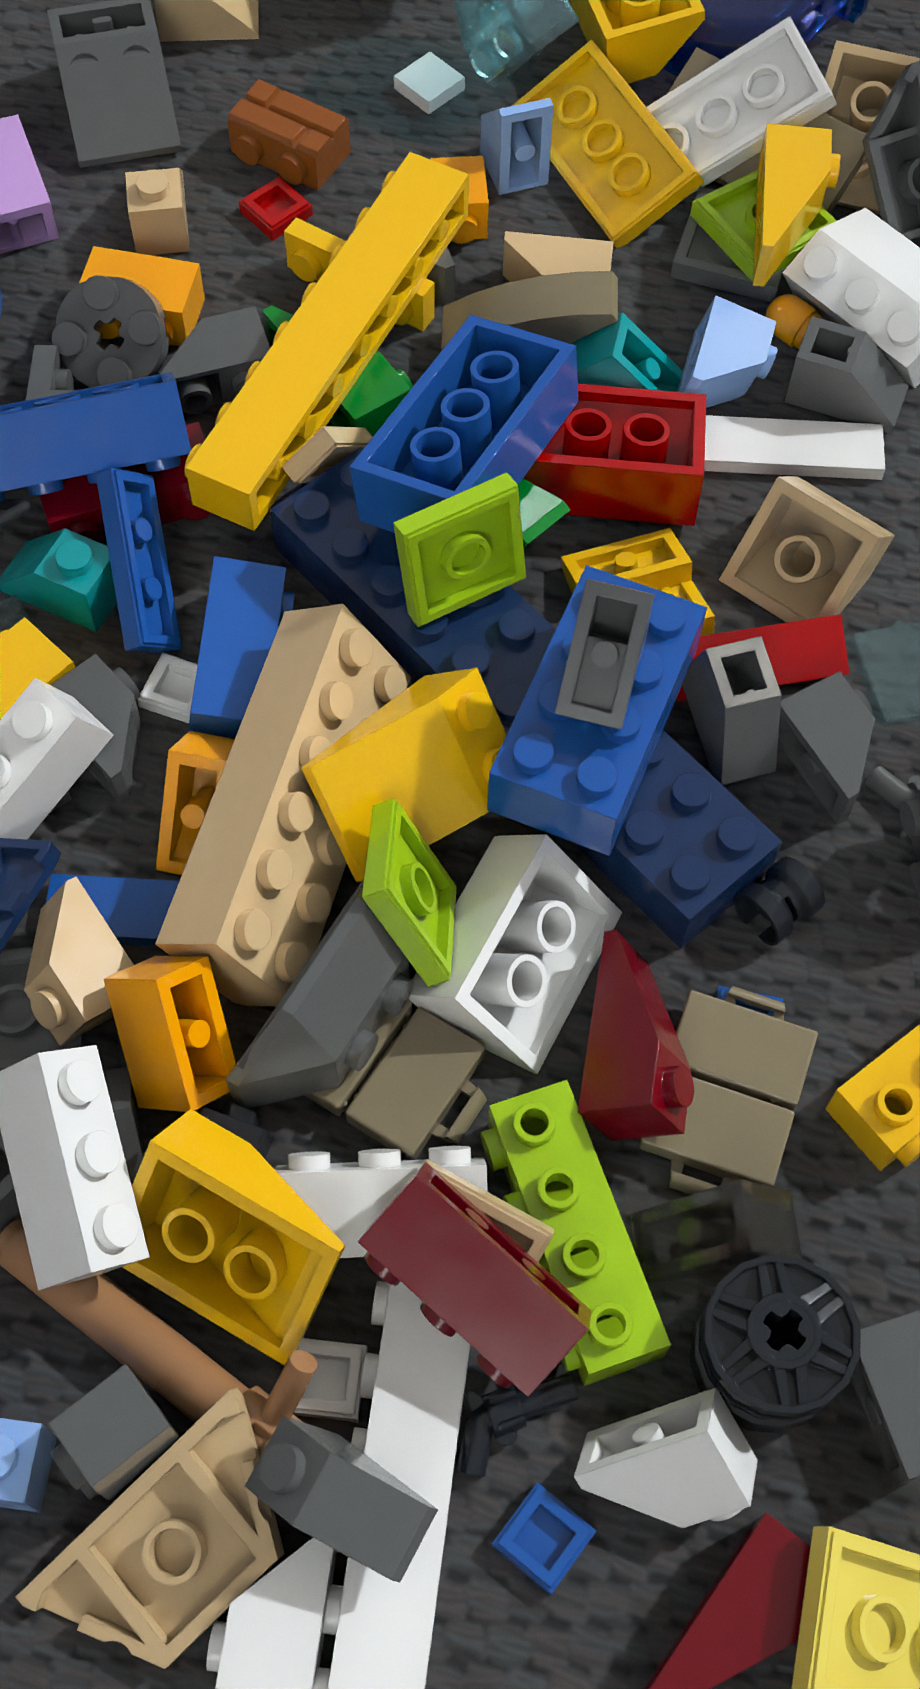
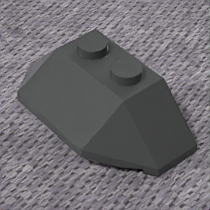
[862,61,920,247]
[226,879,414,1109]

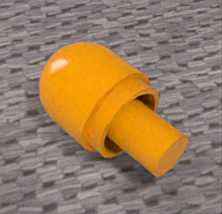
[765,294,823,349]

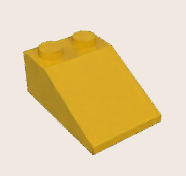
[301,668,506,882]
[123,1109,345,1366]

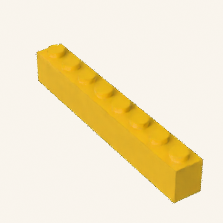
[185,152,469,531]

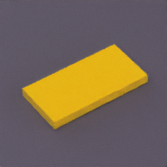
[512,39,704,249]

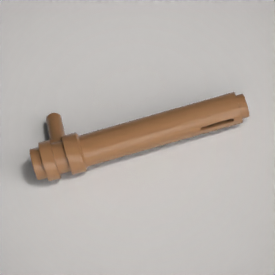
[0,1217,318,1458]

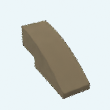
[441,271,618,350]

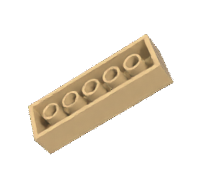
[155,604,411,1007]

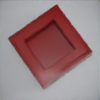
[238,176,313,241]

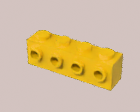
[825,1024,920,1171]

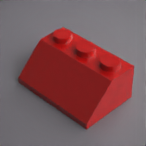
[525,384,706,526]

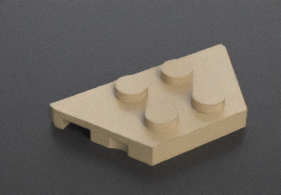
[16,1388,285,1669]

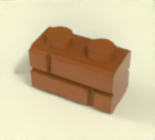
[227,79,351,190]

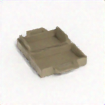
[639,986,818,1206]
[305,999,487,1160]

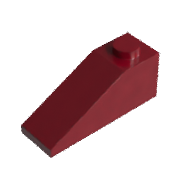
[578,930,694,1141]
[644,1512,811,1689]

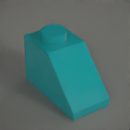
[571,313,683,392]
[0,528,117,633]

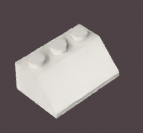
[783,208,920,388]
[408,834,622,1074]

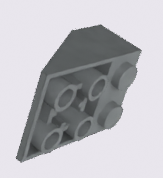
[47,0,182,168]

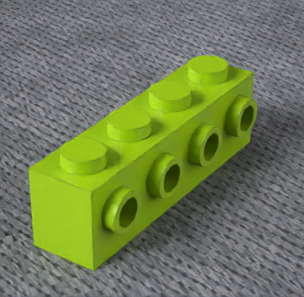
[480,1080,671,1386]

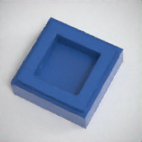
[491,1482,596,1596]

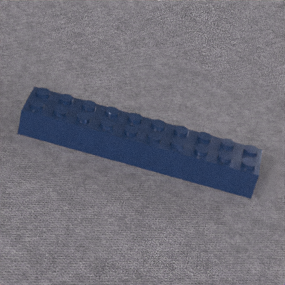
[270,447,782,949]

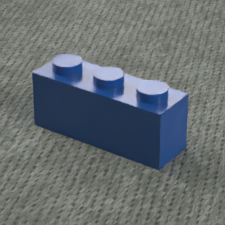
[188,556,295,739]

